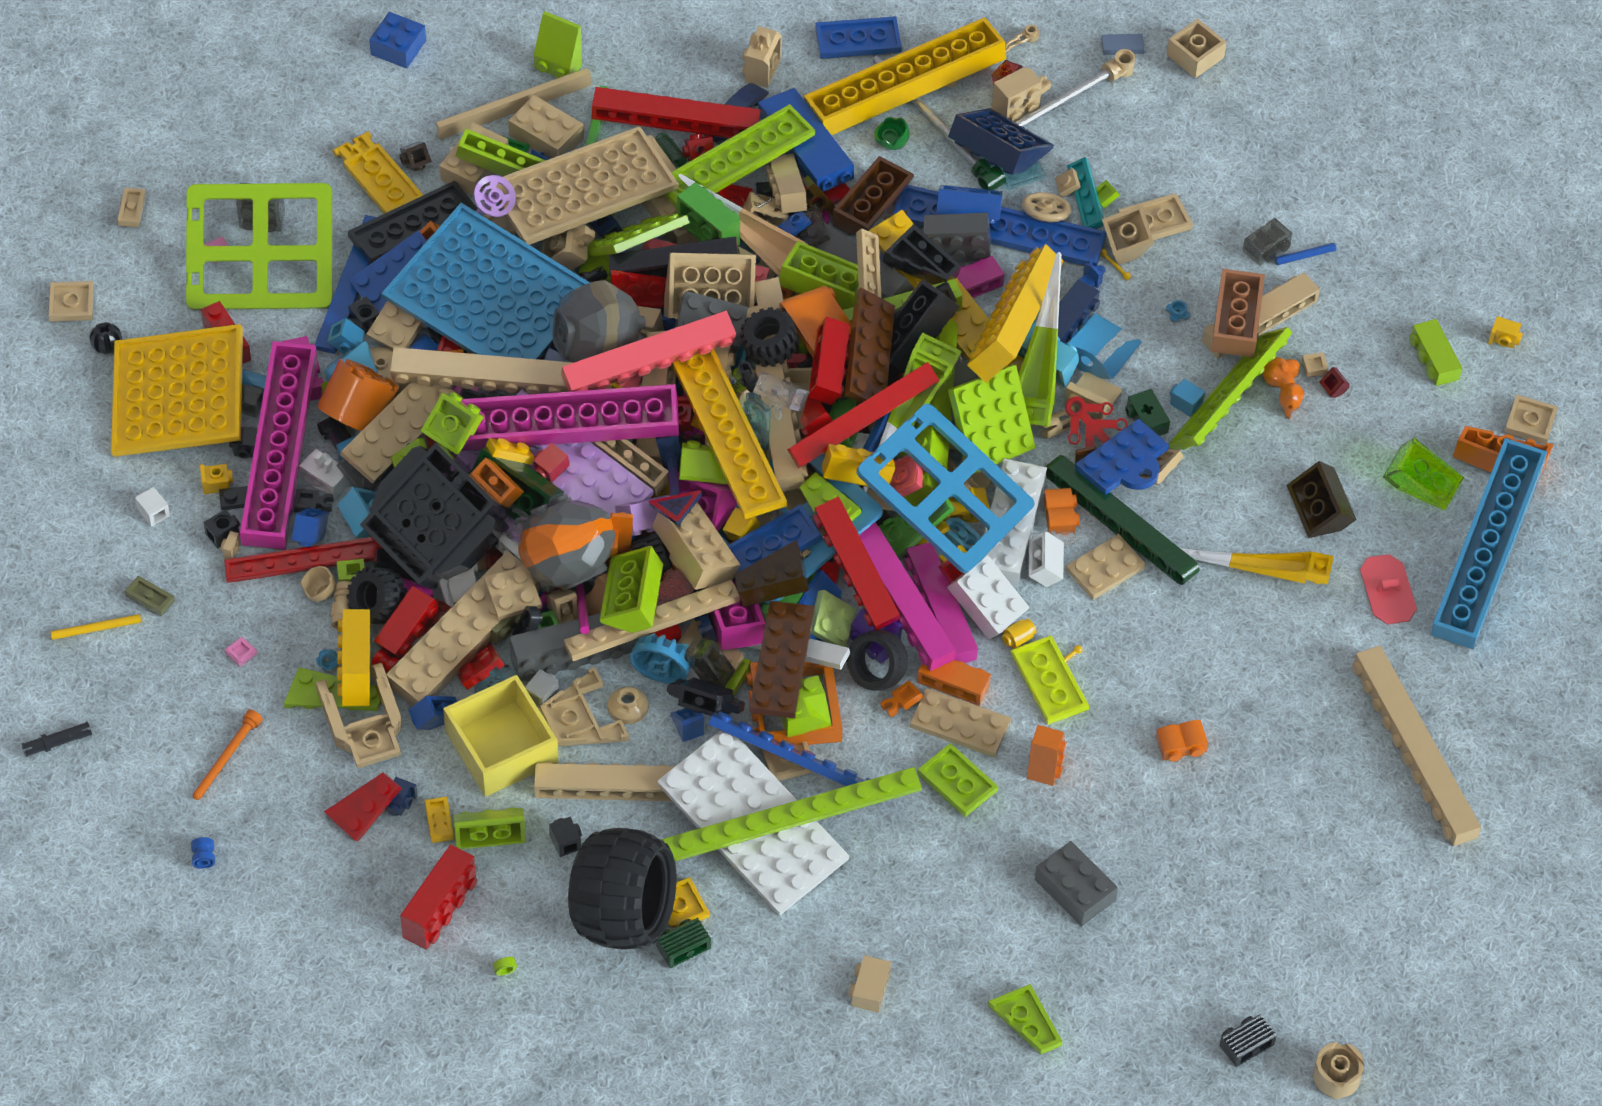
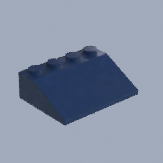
[948,108,1054,175]

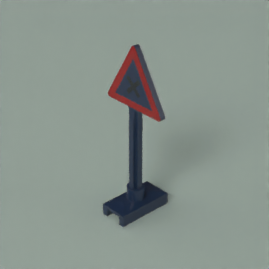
[649,436,702,525]

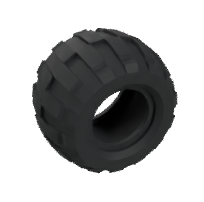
[568,828,677,950]

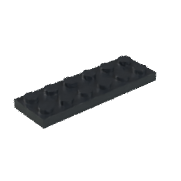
[348,181,478,264]

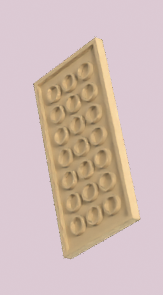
[488,126,678,245]

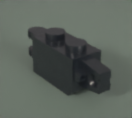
[666,677,745,716]

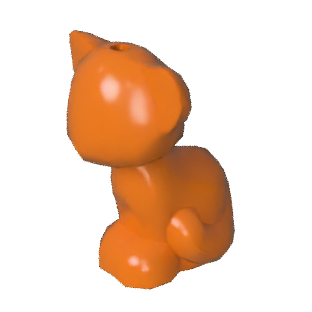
[1262,357,1305,419]

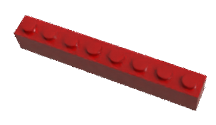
[591,87,761,138]

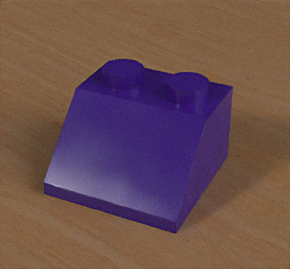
[850,607,902,664]

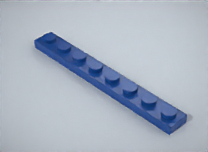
[708,712,870,786]

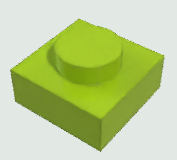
[1096,180,1120,209]

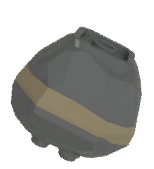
[553,280,646,363]

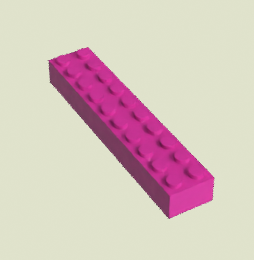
[240,341,317,550]
[461,384,679,451]

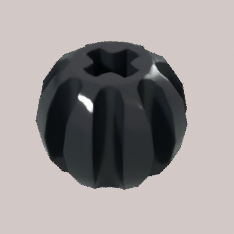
[90,322,122,354]

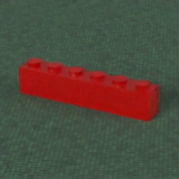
[812,496,900,630]

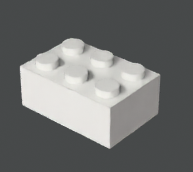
[947,555,1029,639]

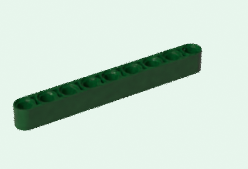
[1045,455,1200,585]

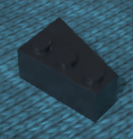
[883,224,961,285]

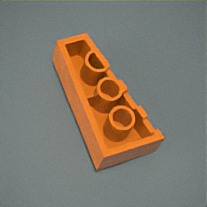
[1453,426,1554,481]

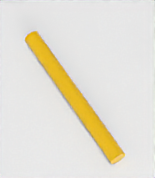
[50,614,142,640]

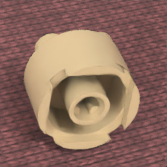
[1313,1042,1364,1099]

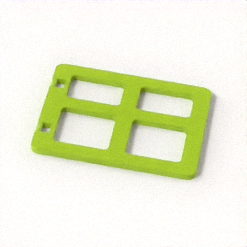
[186,183,332,310]

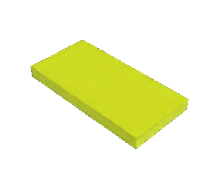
[1010,635,1089,724]

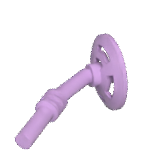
[474,175,516,217]

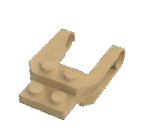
[315,663,402,769]

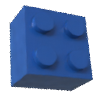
[369,12,426,69]

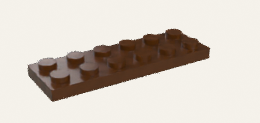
[844,287,895,403]
[749,601,815,718]

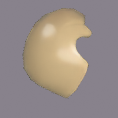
[300,566,336,602]

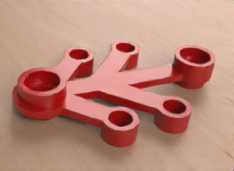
[1065,396,1128,448]

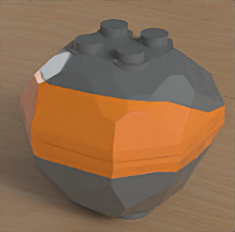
[518,494,615,590]

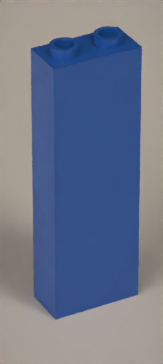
[758,88,854,192]

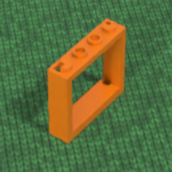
[746,661,842,749]

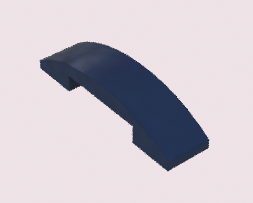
[704,83,769,145]

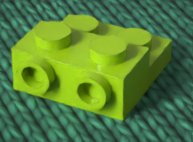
[421,392,484,454]

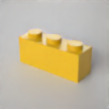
[821,444,895,486]

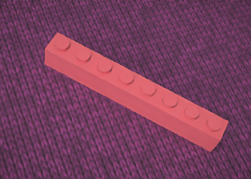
[561,311,736,392]

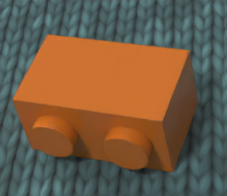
[471,457,524,508]

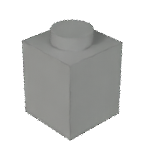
[525,669,559,708]

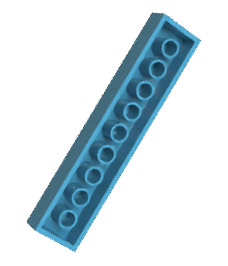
[1431,438,1547,650]

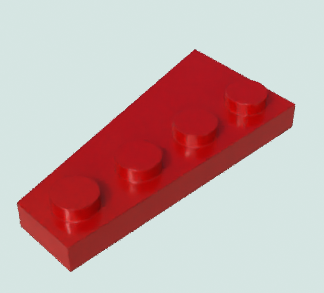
[611,270,667,308]

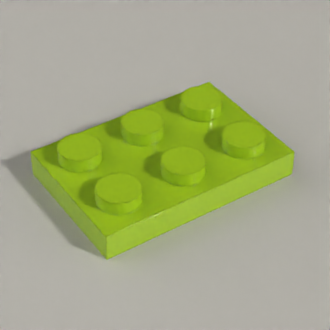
[917,743,998,817]

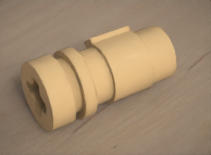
[330,581,351,629]

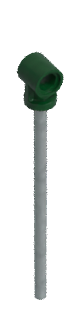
[873,55,1006,190]

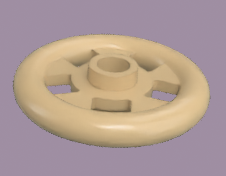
[1022,192,1071,222]

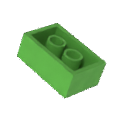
[677,182,740,246]

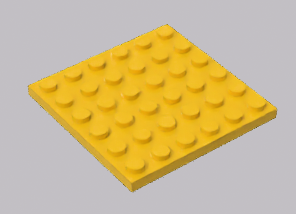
[111,324,243,457]

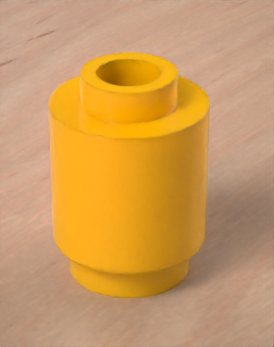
[1002,618,1036,649]

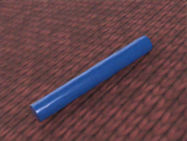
[1274,243,1336,265]

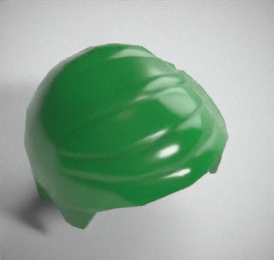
[874,117,910,150]

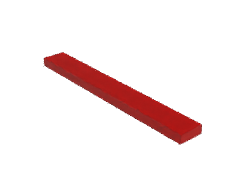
[787,362,940,468]
[224,537,383,583]

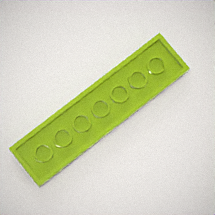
[664,104,815,209]
[1168,327,1292,450]

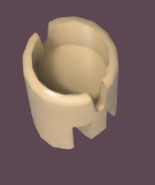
[1038,406,1081,439]

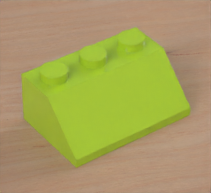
[679,441,728,484]
[453,807,526,849]

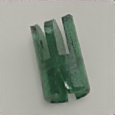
[655,133,687,169]

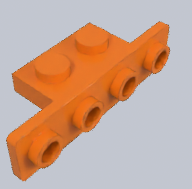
[605,512,633,572]

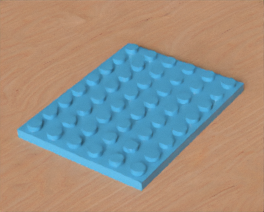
[381,203,590,360]

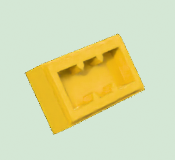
[424,796,454,843]

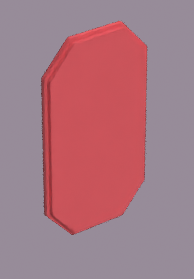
[1360,554,1417,624]

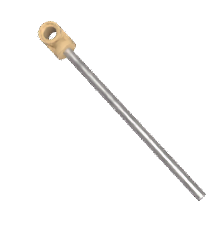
[969,49,1135,151]

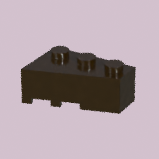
[735,540,809,607]

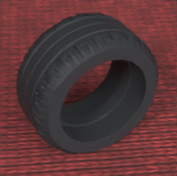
[846,630,908,691]

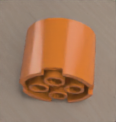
[317,358,399,431]

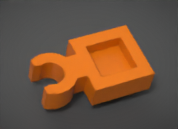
[880,680,923,717]

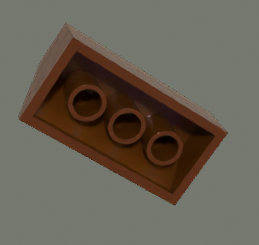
[832,156,914,235]

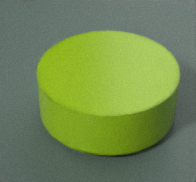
[492,957,517,976]

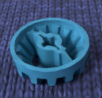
[629,634,692,685]

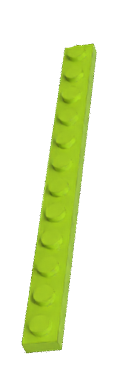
[661,767,922,861]

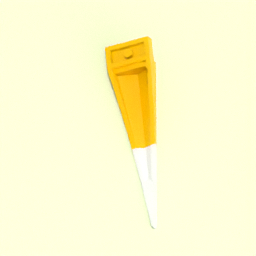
[1180,548,1334,585]

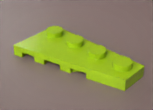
[284,667,381,711]

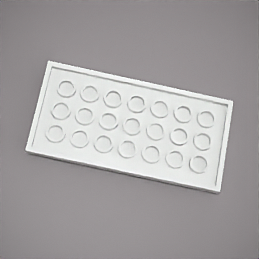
[657,730,849,916]

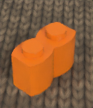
[1043,488,1080,535]
[1156,720,1208,762]

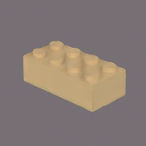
[652,502,740,590]

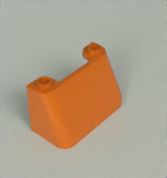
[779,285,852,368]

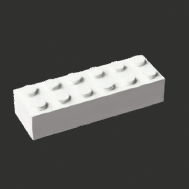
[984,458,1047,588]

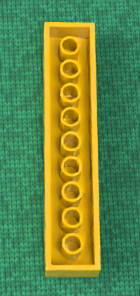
[804,17,1006,135]
[967,244,1064,383]

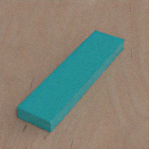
[1067,157,1104,229]

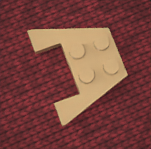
[540,667,629,746]

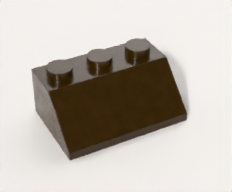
[1287,461,1357,538]

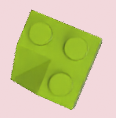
[780,675,831,737]

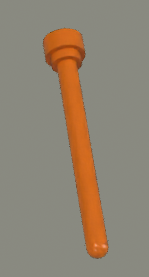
[193,709,263,800]

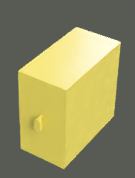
[443,675,559,797]

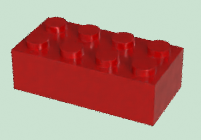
[400,844,477,950]

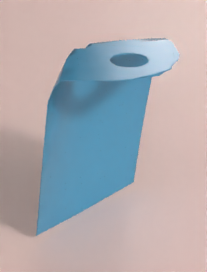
[1068,313,1142,379]

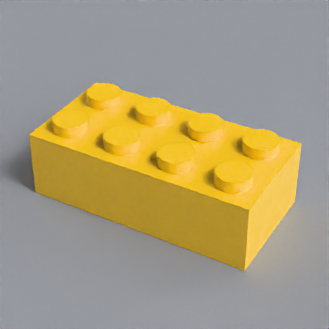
[337,609,370,706]

